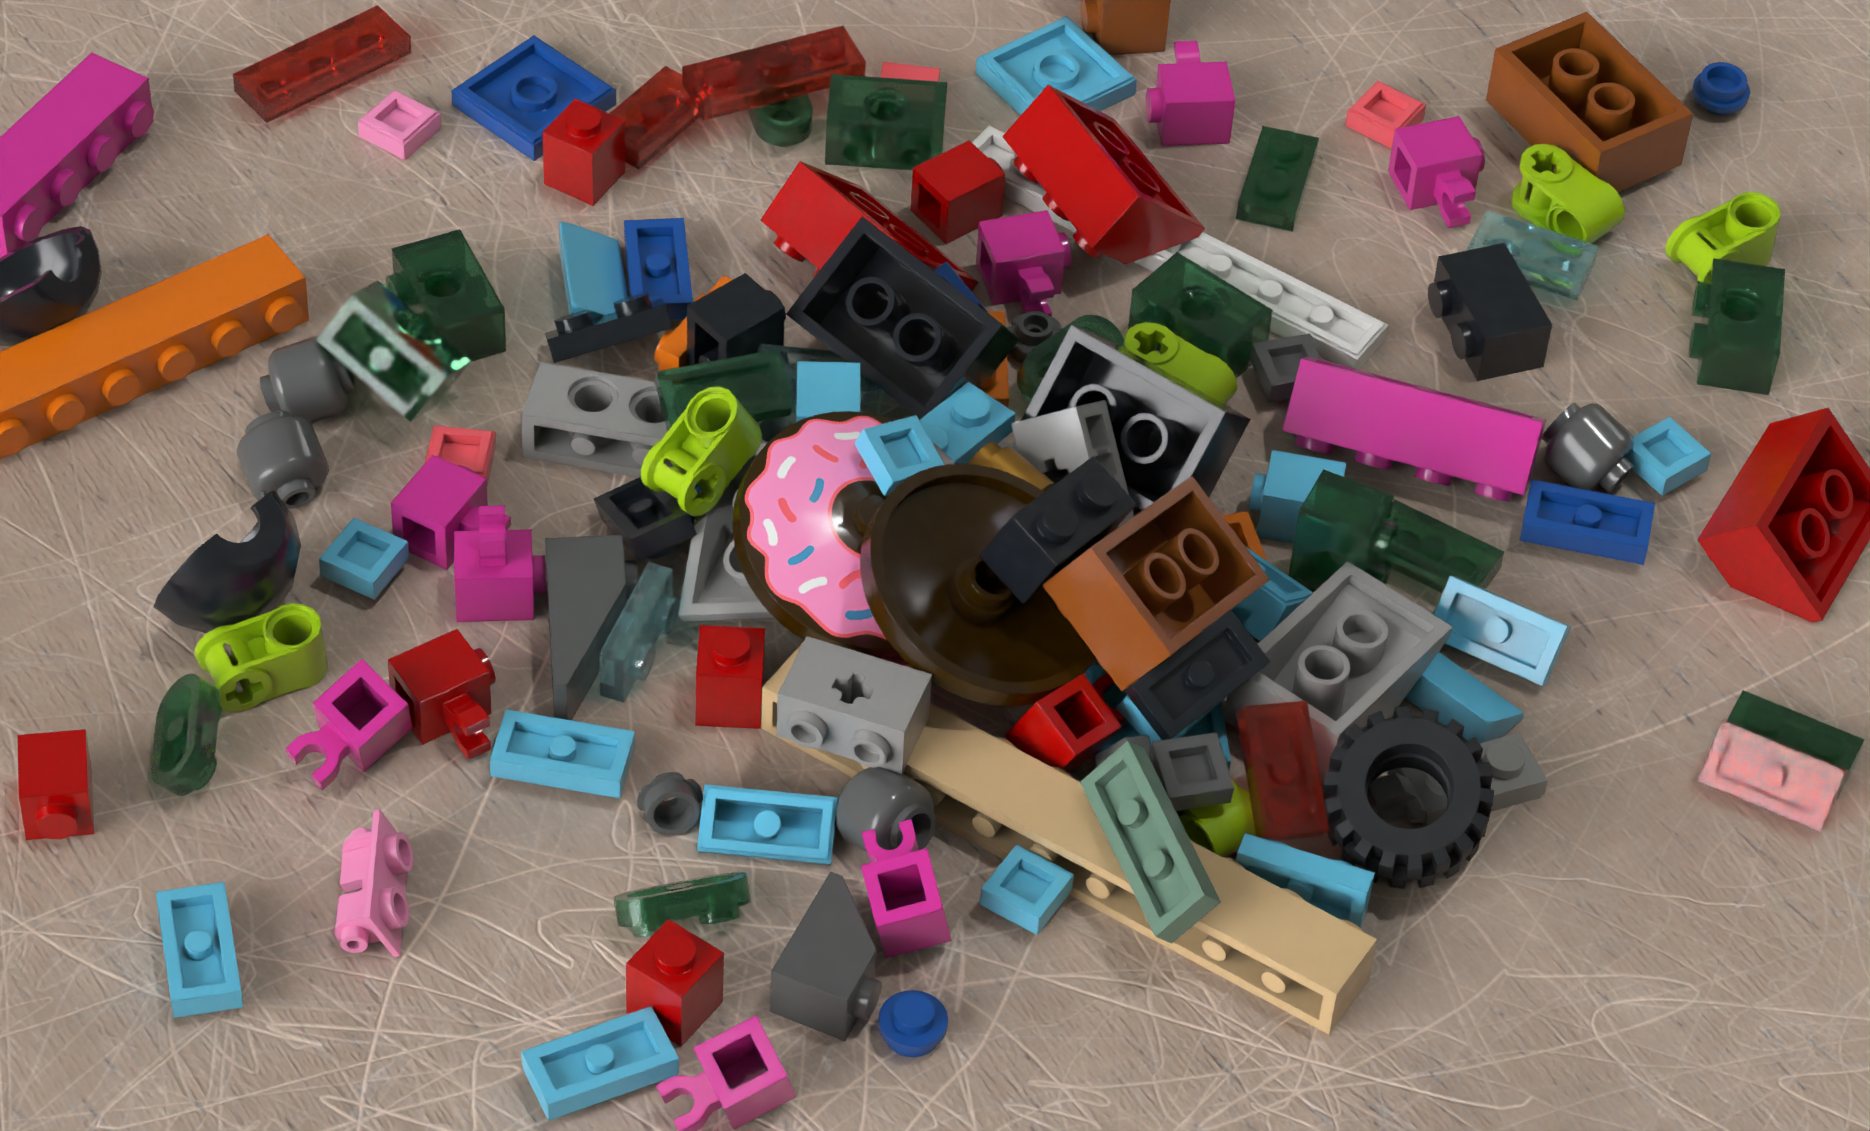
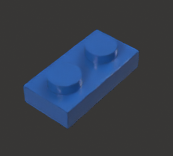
[624,218,693,320]
[1519,479,1655,565]

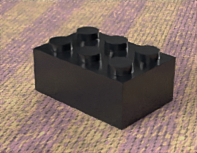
[786,216,1019,419]
[1013,325,1251,510]

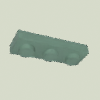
[1080,741,1221,944]

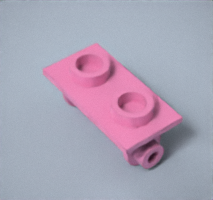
[334,809,414,958]

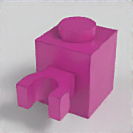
[1146,41,1235,146]
[1388,116,1485,228]
[976,210,1071,316]
[391,455,511,570]
[454,505,546,622]
[285,659,412,791]
[861,819,952,958]
[656,1015,797,1131]

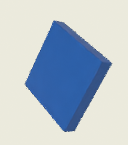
[451,35,616,161]

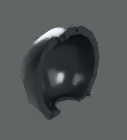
[0,226,102,347]
[153,490,301,633]

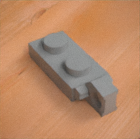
[1367,732,1548,827]

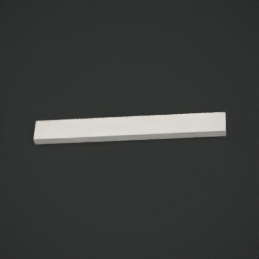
[972,126,1388,369]

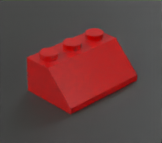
[1002,84,1205,265]
[760,161,979,291]
[1697,407,1870,623]

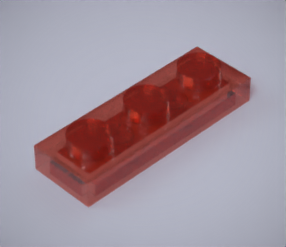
[233,5,412,123]
[682,25,866,121]

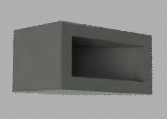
[770,871,882,1041]

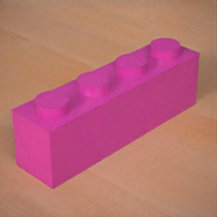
[0,53,154,257]
[1282,356,1547,502]

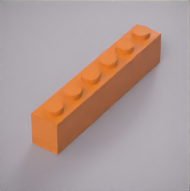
[0,234,309,459]

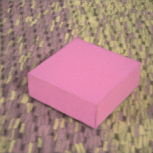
[358,90,441,160]

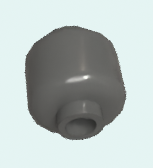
[260,336,357,423]
[1542,403,1634,493]
[236,411,329,509]
[836,767,936,853]

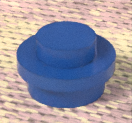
[1692,62,1750,115]
[878,990,948,1057]

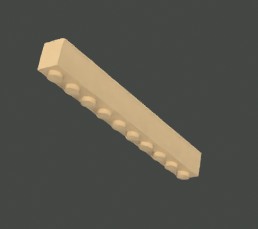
[761,641,1377,1035]

